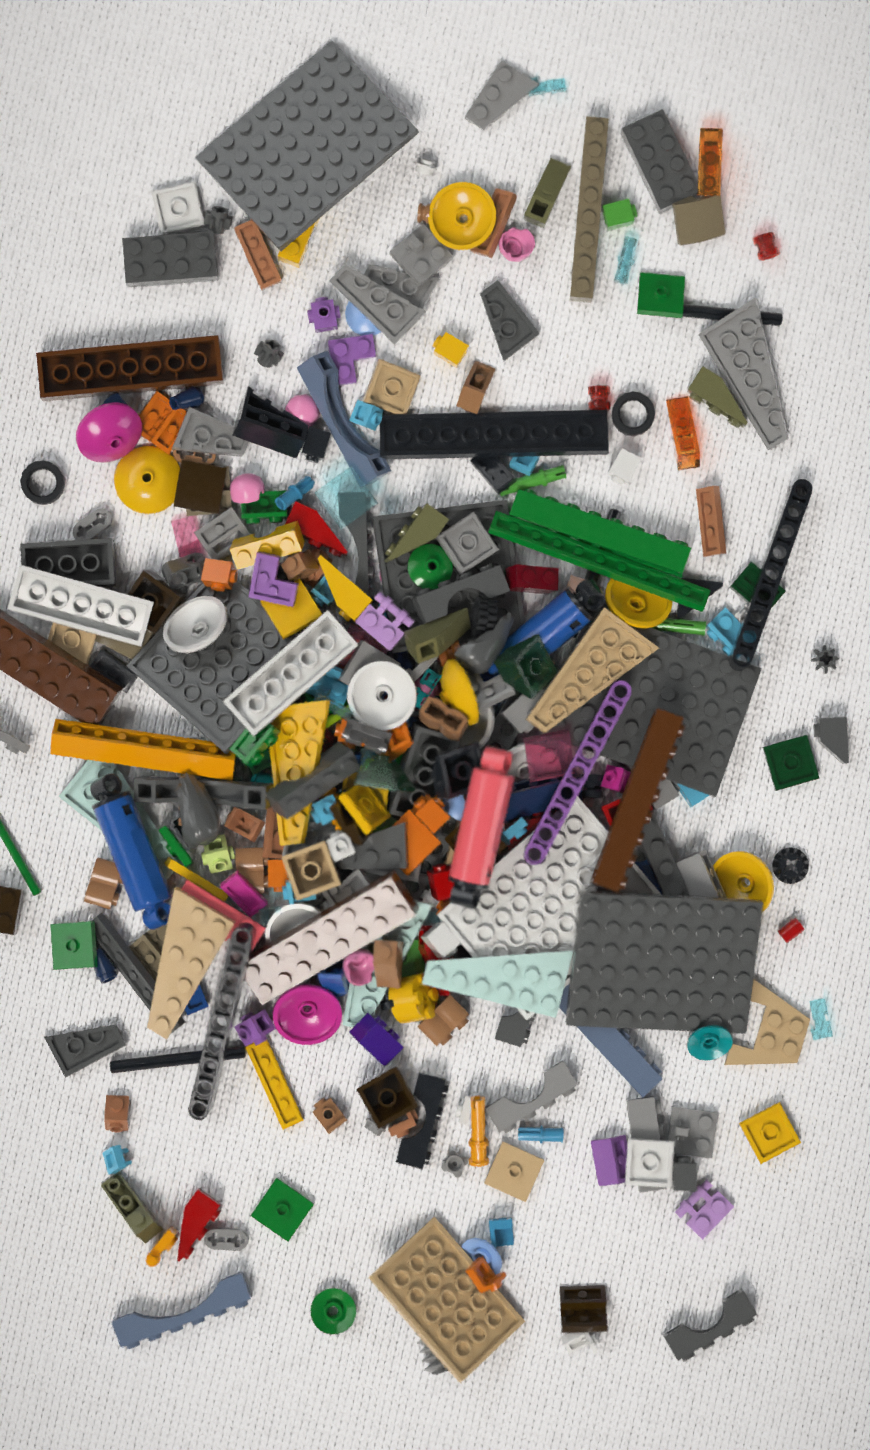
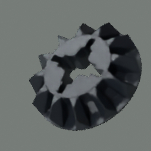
[772,847,809,884]

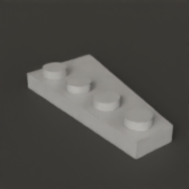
[329,264,426,345]

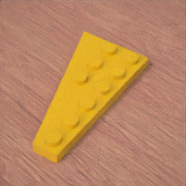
[269,700,330,846]

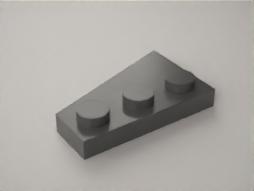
[480,280,540,362]
[338,821,408,869]
[44,1025,127,1078]

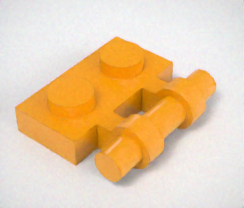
[145,1226,179,1267]

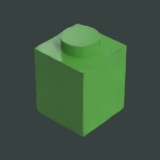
[601,198,637,231]

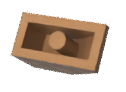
[456,361,496,414]
[373,940,404,988]

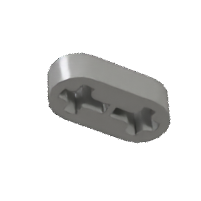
[73,508,112,540]
[204,1228,248,1251]

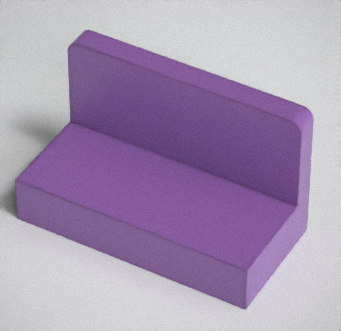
[591,1135,627,1186]

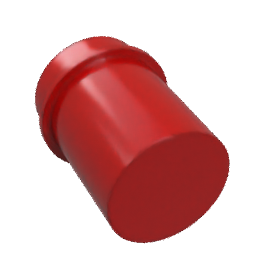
[777,917,805,943]

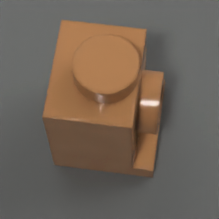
[281,549,320,581]
[312,1097,347,1134]

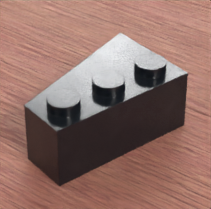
[232,386,309,458]

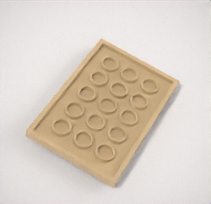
[368,1217,525,1383]

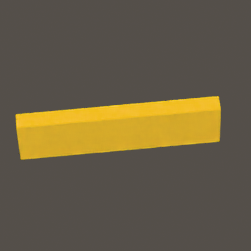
[245,1040,304,1130]

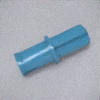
[275,476,315,510]
[518,1125,564,1144]

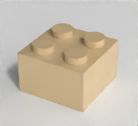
[281,841,342,901]

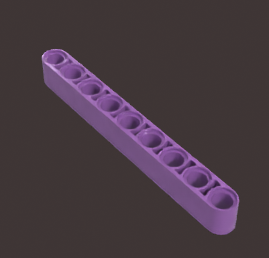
[523,681,632,865]

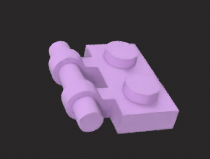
[355,592,415,651]
[675,1179,734,1240]

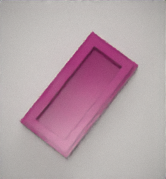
[220,870,268,918]

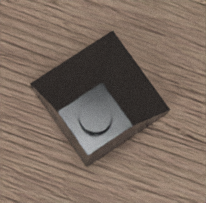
[431,741,482,800]

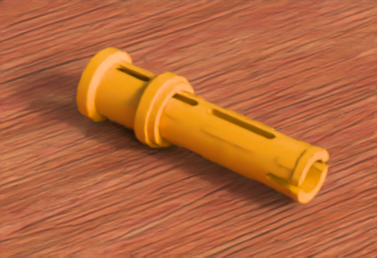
[468,1096,489,1167]

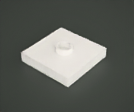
[151,181,205,235]
[625,1138,674,1188]

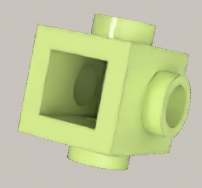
[201,834,235,874]

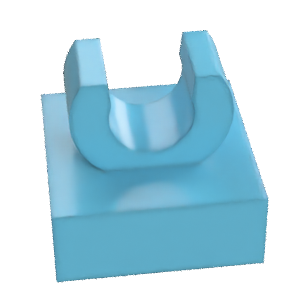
[102,1145,132,1175]

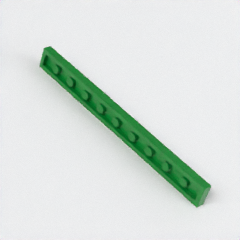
[488,511,710,612]

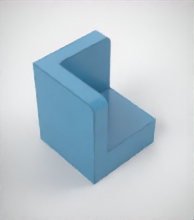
[488,1217,514,1248]

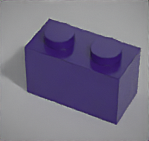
[349,1013,404,1067]

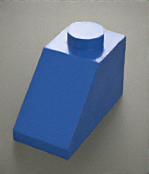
[319,961,350,997]

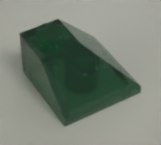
[494,634,558,699]
[354,754,415,792]

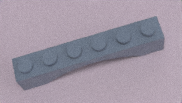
[297,351,391,488]
[111,1271,252,1350]

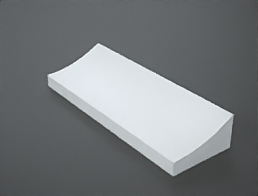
[8,565,154,647]
[223,610,358,737]

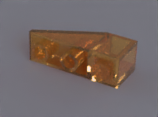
[697,128,723,196]
[666,396,700,470]

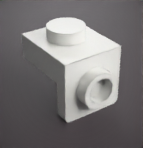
[326,829,355,861]
[455,1092,488,1125]
[560,1332,599,1355]

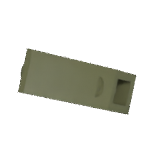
[523,158,572,229]
[687,366,748,428]
[384,503,449,563]
[404,608,471,664]
[101,1172,164,1244]

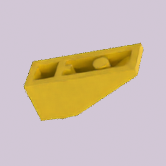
[318,555,373,622]

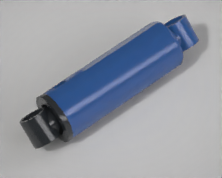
[479,579,605,686]
[90,773,172,930]

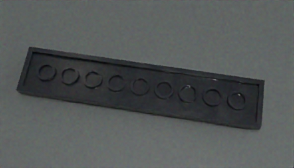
[380,410,609,460]

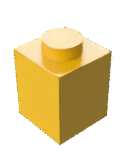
[432,332,469,368]

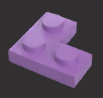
[328,334,376,386]
[249,551,299,607]

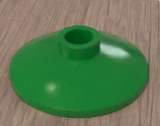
[407,544,453,590]
[310,1288,356,1335]

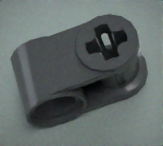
[161,553,205,589]

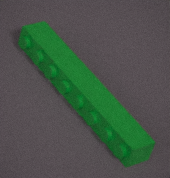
[509,489,692,578]

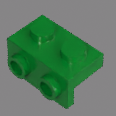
[241,490,288,524]
[230,723,281,767]

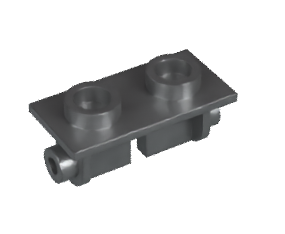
[341,718,392,754]

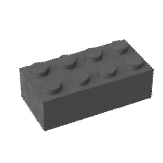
[620,109,702,215]
[122,231,218,288]
[20,538,117,587]
[387,722,461,823]

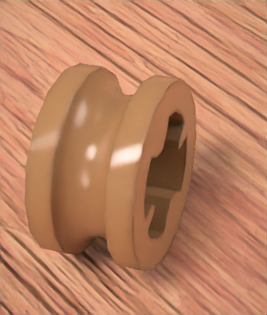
[417,203,431,224]

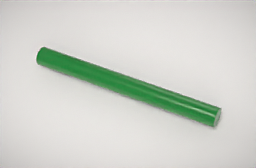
[0,819,42,896]

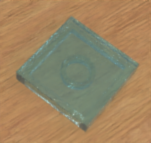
[314,466,378,530]

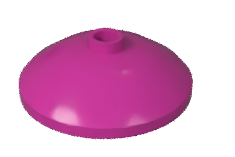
[76,403,142,463]
[273,985,342,1045]

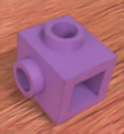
[307,297,341,333]
[234,1009,276,1047]

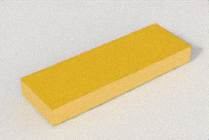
[164,856,228,902]

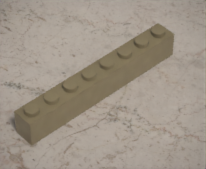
[569,116,609,303]

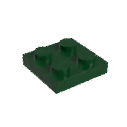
[762,735,820,791]

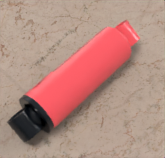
[448,746,514,910]

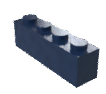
[504,768,583,823]

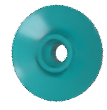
[687,1025,733,1061]

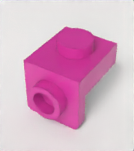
[601,764,631,793]

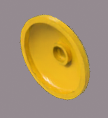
[428,182,496,250]
[114,446,180,514]
[605,579,672,628]
[440,659,479,726]
[713,851,774,913]

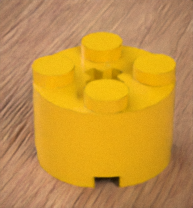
[388,973,439,1024]

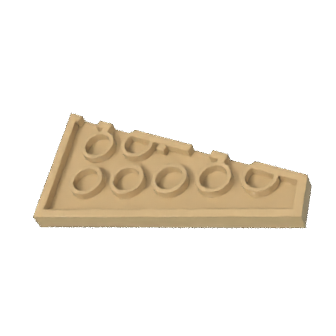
[525,607,659,733]
[147,886,236,1039]

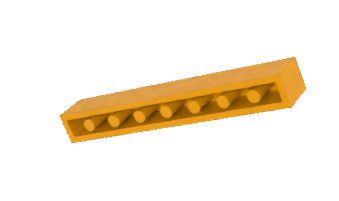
[50,719,237,781]

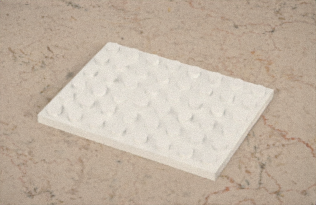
[437,796,661,1020]

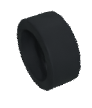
[611,391,655,436]
[20,460,65,505]

